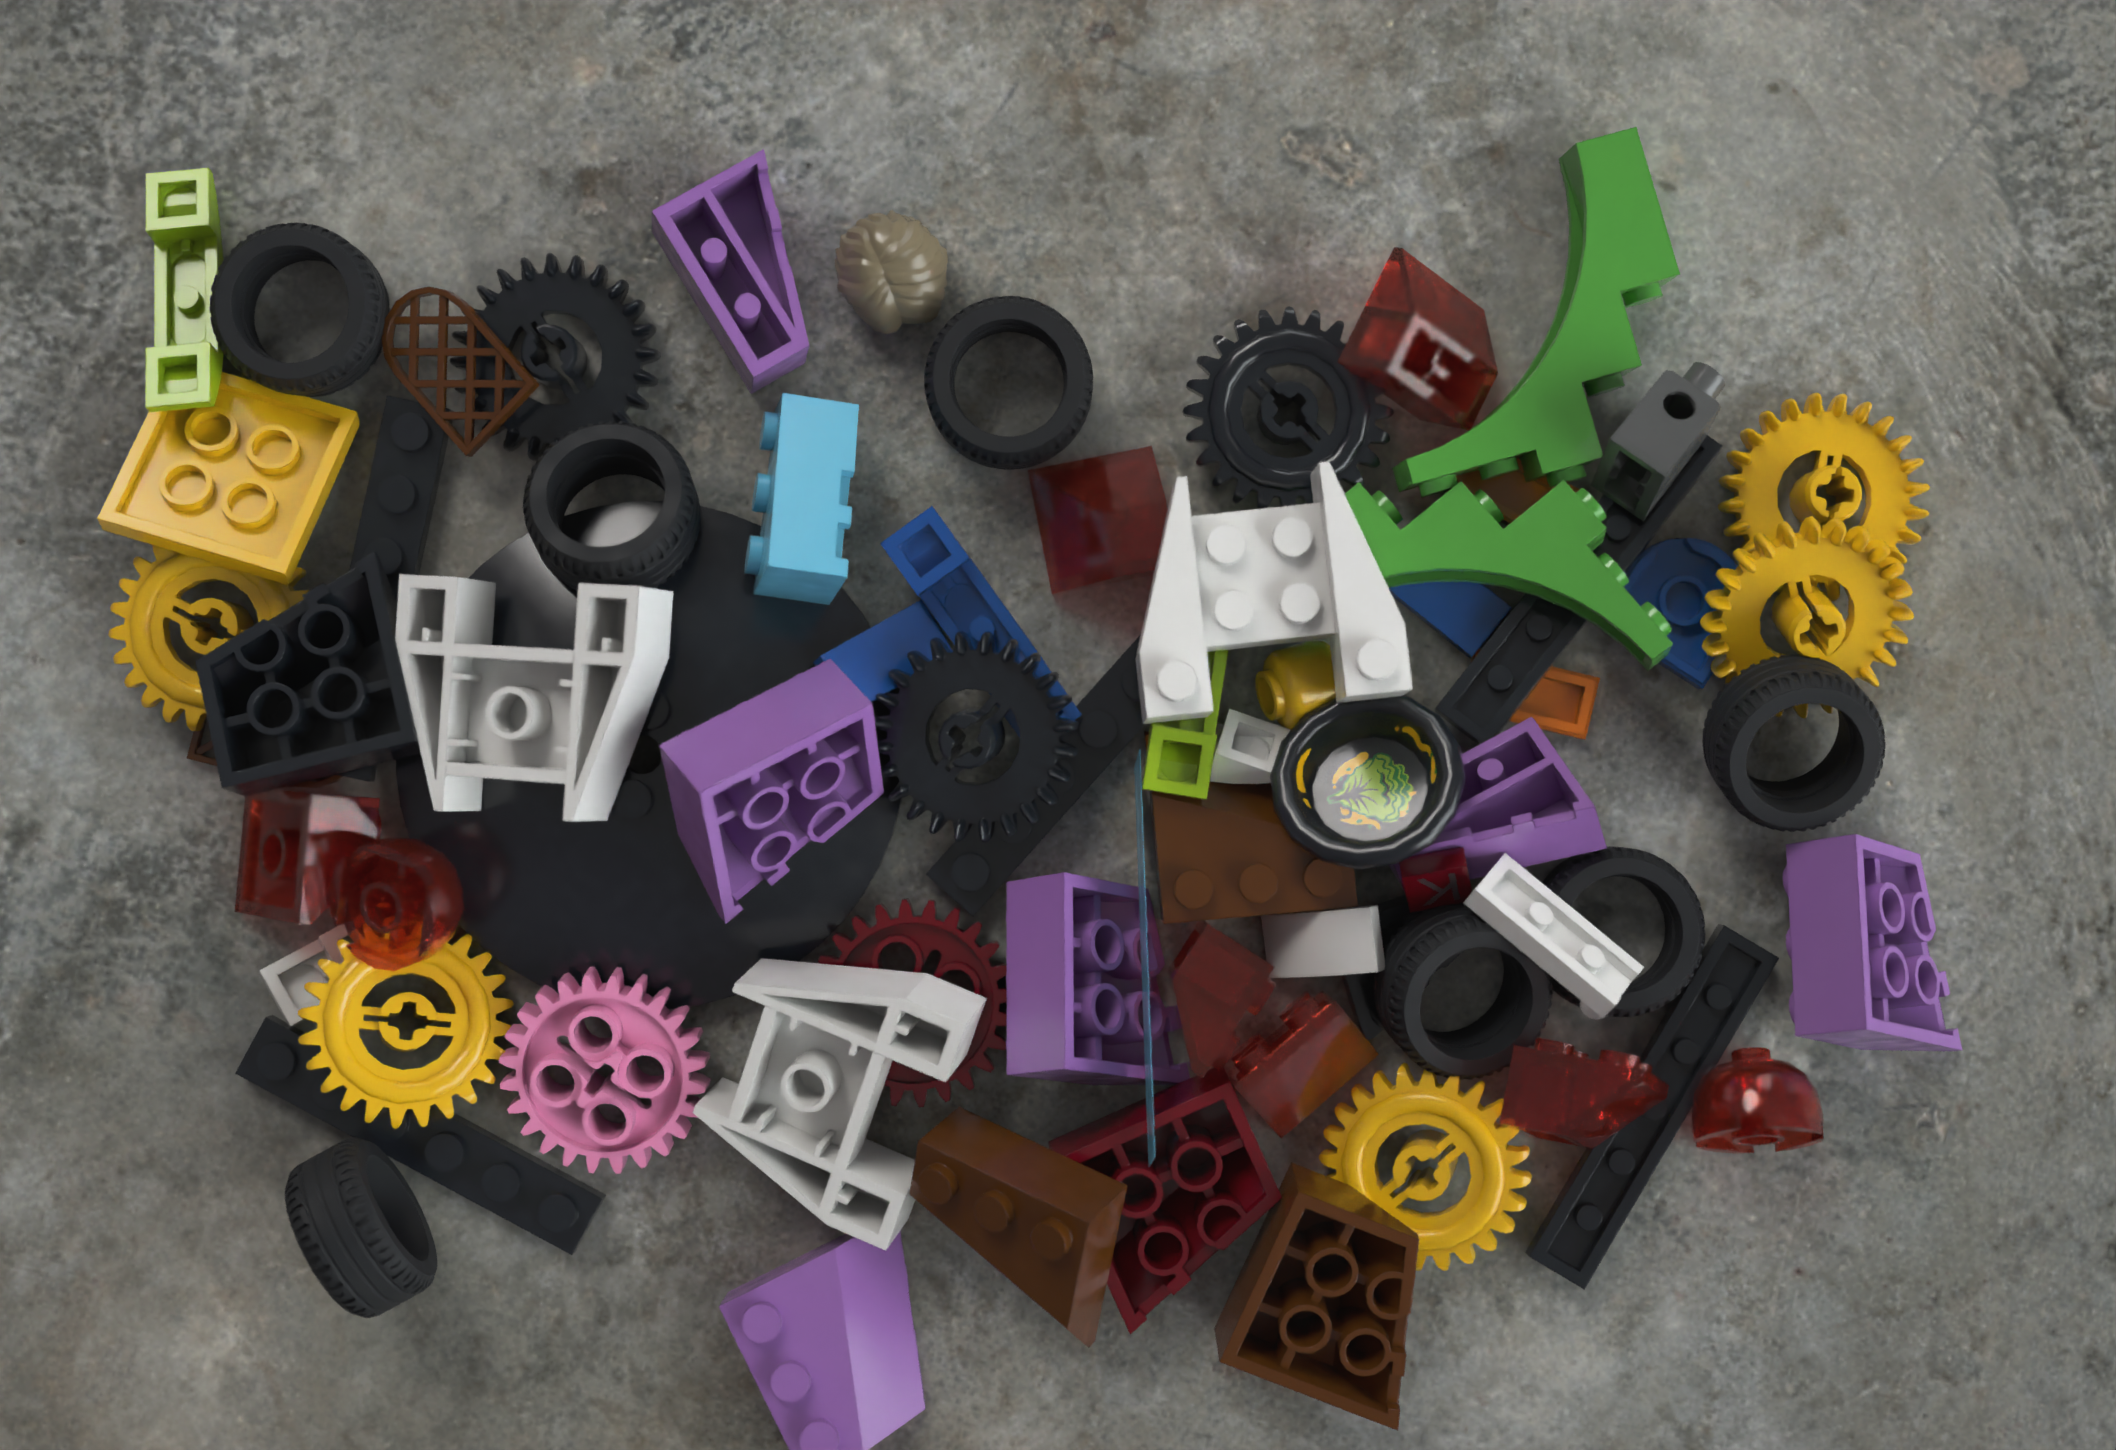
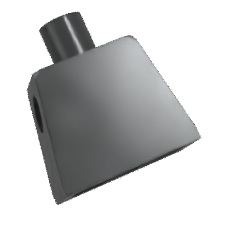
[1591,362,1725,521]

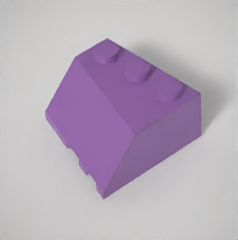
[659,659,884,924]
[1783,834,1962,1051]
[1006,872,1190,1085]
[719,1230,926,1450]

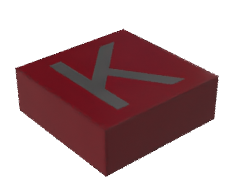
[1399,847,1472,913]

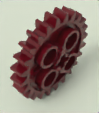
[818,898,1007,1107]

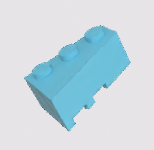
[745,393,859,605]

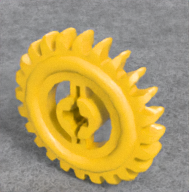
[1718,392,1930,602]
[1700,516,1914,719]
[108,545,309,731]
[297,916,514,1129]
[1319,1063,1532,1271]

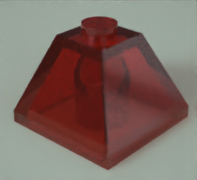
[1028,446,1168,595]
[235,788,382,925]

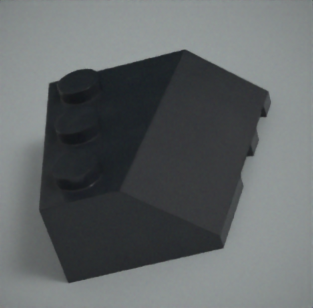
[195,551,421,797]

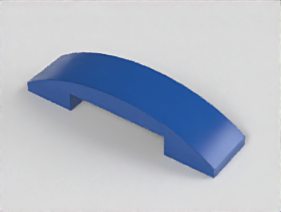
[880,506,1082,738]

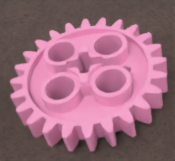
[499,967,711,1174]

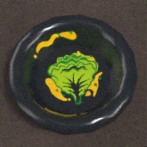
[1270,696,1466,870]

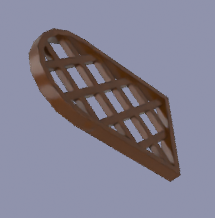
[381,286,540,457]

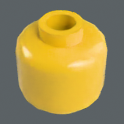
[1255,640,1336,730]

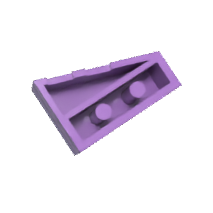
[652,149,809,394]
[1389,717,1607,891]

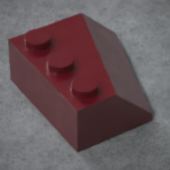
[1048,1064,1282,1334]

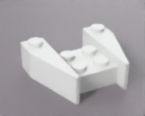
[1136,461,1413,724]
[395,574,673,821]
[693,958,987,1251]

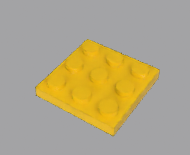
[97,372,360,585]

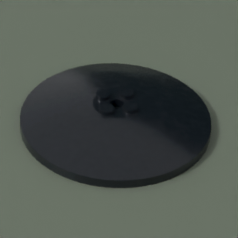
[396,501,902,1009]

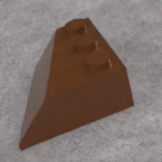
[1144,731,1358,924]
[909,1107,1127,1348]
[1214,1162,1419,1431]

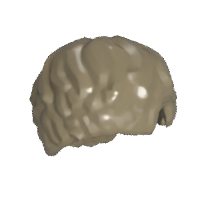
[835,210,948,334]

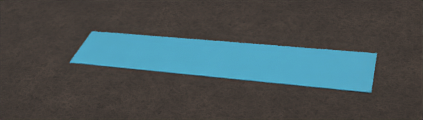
[1134,749,1155,1167]

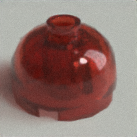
[329,837,464,971]
[1691,1047,1824,1154]

